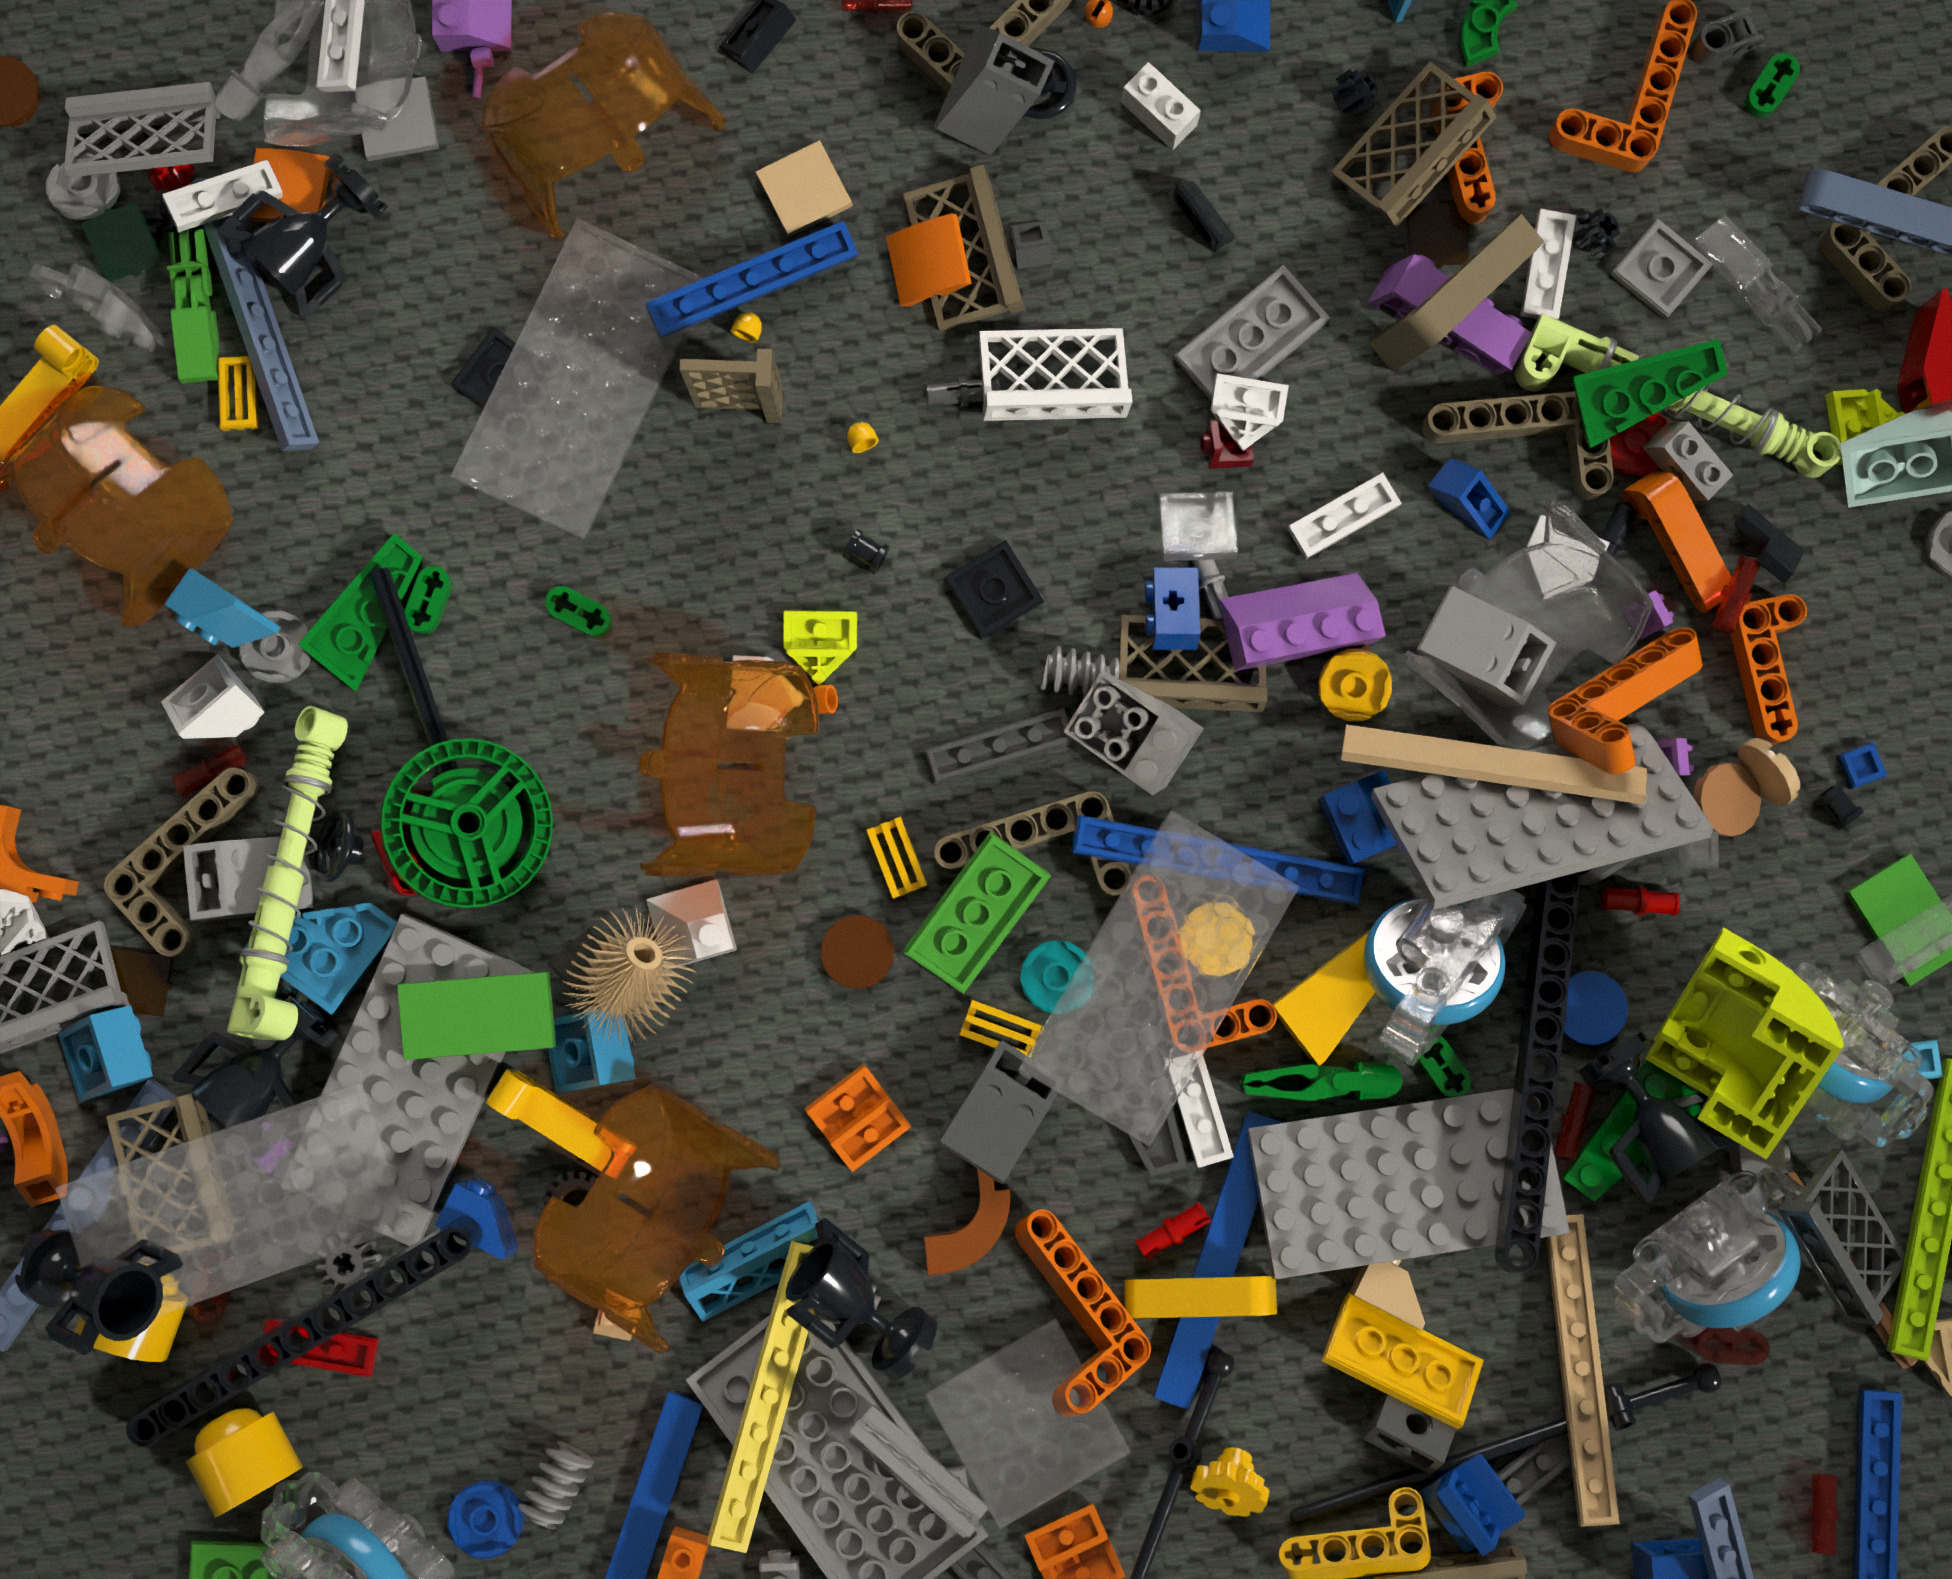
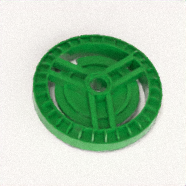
[379,738,553,909]

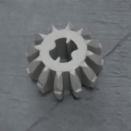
[315,1230,382,1292]

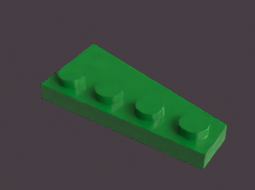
[1571,339,1728,449]
[298,533,423,692]
[1561,1059,1702,1201]

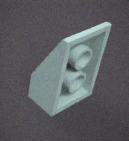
[1840,404,1952,508]

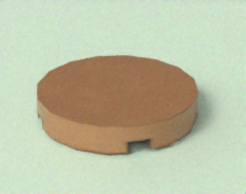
[1693,763,1761,837]

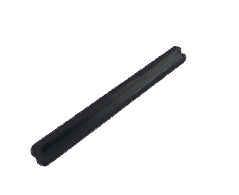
[370,568,458,775]

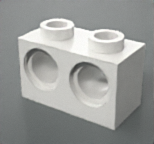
[1121,62,1201,150]

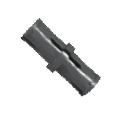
[925,377,1000,408]

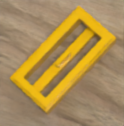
[218,356,259,431]
[867,817,927,899]
[960,1000,1042,1057]

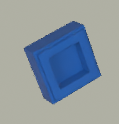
[1836,742,1887,790]

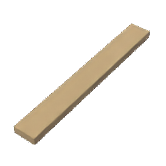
[1341,725,1647,804]
[1546,1214,1620,1527]

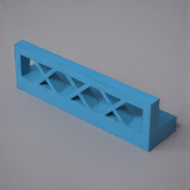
[676,1201,820,1322]

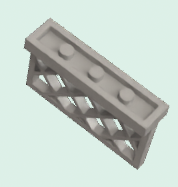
[64,82,221,178]
[0,921,129,1054]
[848,1405,989,1538]

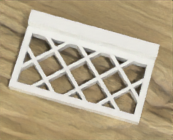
[979,328,1132,421]

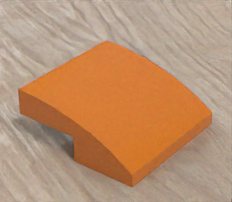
[248,148,330,222]
[886,213,972,307]
[805,1063,912,1172]
[1024,1504,1126,1579]

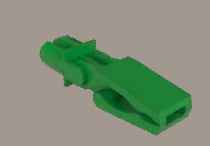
[1240,1061,1402,1101]

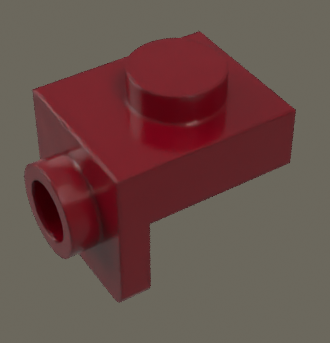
[1200,420,1254,469]

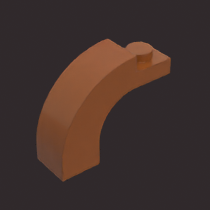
[924,1168,1010,1275]

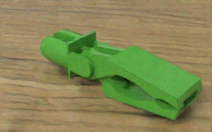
[167,229,219,384]

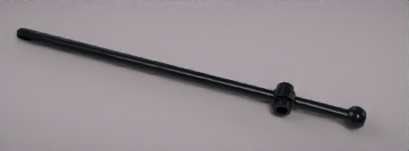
[1129,1349,1235,1579]
[1290,1363,1722,1524]

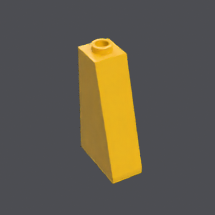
[1272,929,1375,1066]

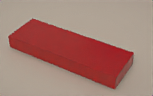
[263,1319,379,1377]

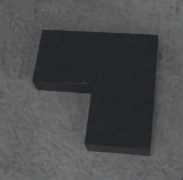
[1734,504,1804,583]

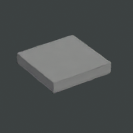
[355,76,439,161]
[1610,219,1713,320]

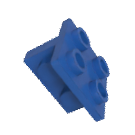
[1420,1453,1525,1556]

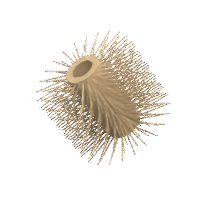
[562,908,695,1046]

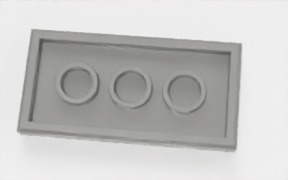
[1174,265,1331,401]

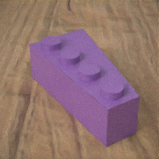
[1367,254,1532,375]

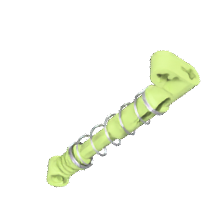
[1515,313,1842,478]
[227,705,348,1040]

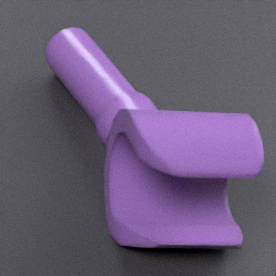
[471,46,494,99]

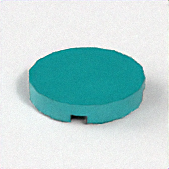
[1020,940,1094,1014]

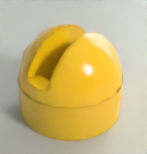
[730,312,762,343]
[847,422,879,453]

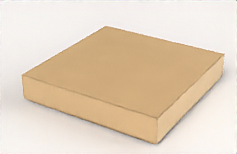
[756,140,852,238]

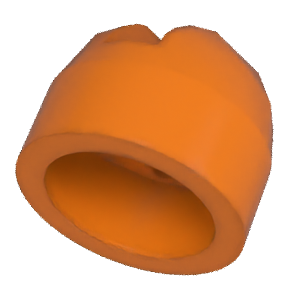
[1085,0,1113,28]
[808,684,838,714]

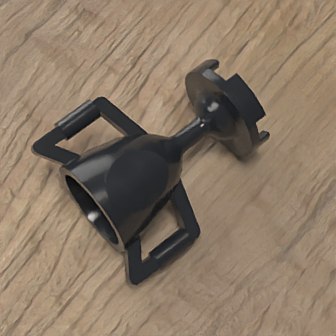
[218,153,388,318]
[173,986,342,1158]
[1578,1032,1741,1204]
[786,1218,937,1381]
[15,1228,184,1355]

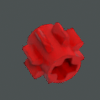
[147,164,195,192]

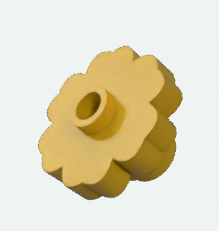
[1190,1447,1270,1517]

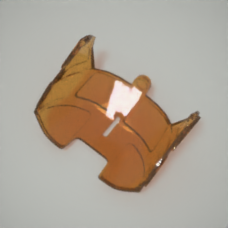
[481,12,727,241]
[0,386,234,627]
[639,653,819,877]
[534,1085,781,1354]

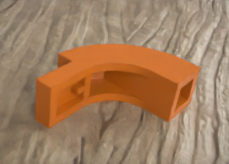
[0,805,79,903]
[0,1071,68,1207]

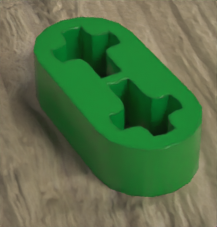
[1744,53,1800,118]
[404,566,453,635]
[545,586,612,638]
[1414,1034,1471,1098]

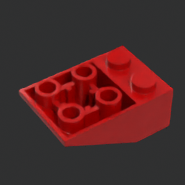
[1897,288,1952,414]

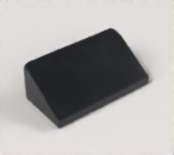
[719,0,796,73]
[1173,181,1235,252]

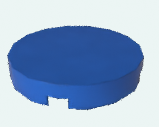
[1563,971,1628,1045]
[447,1480,524,1559]

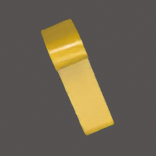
[0,325,99,467]
[486,1069,635,1178]
[1124,1276,1277,1318]
[1279,1487,1431,1579]

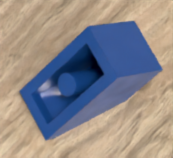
[1428,458,1511,540]

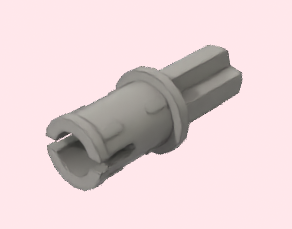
[1188,546,1228,620]

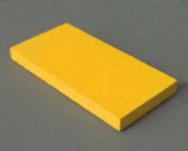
[1321,1293,1484,1429]

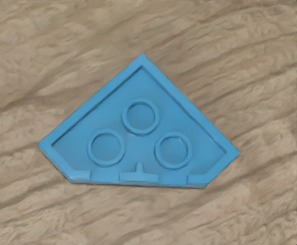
[243,903,398,1015]

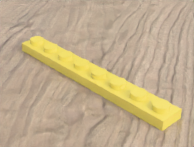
[707,1241,814,1553]

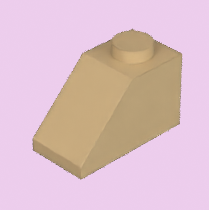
[1349,1260,1425,1330]

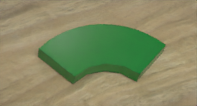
[1459,0,1518,68]

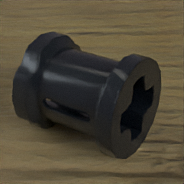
[842,529,890,575]
[1813,781,1864,830]

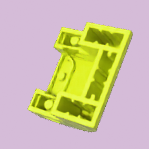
[1645,927,1844,1160]

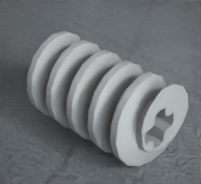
[1041,645,1120,698]
[517,1441,594,1530]

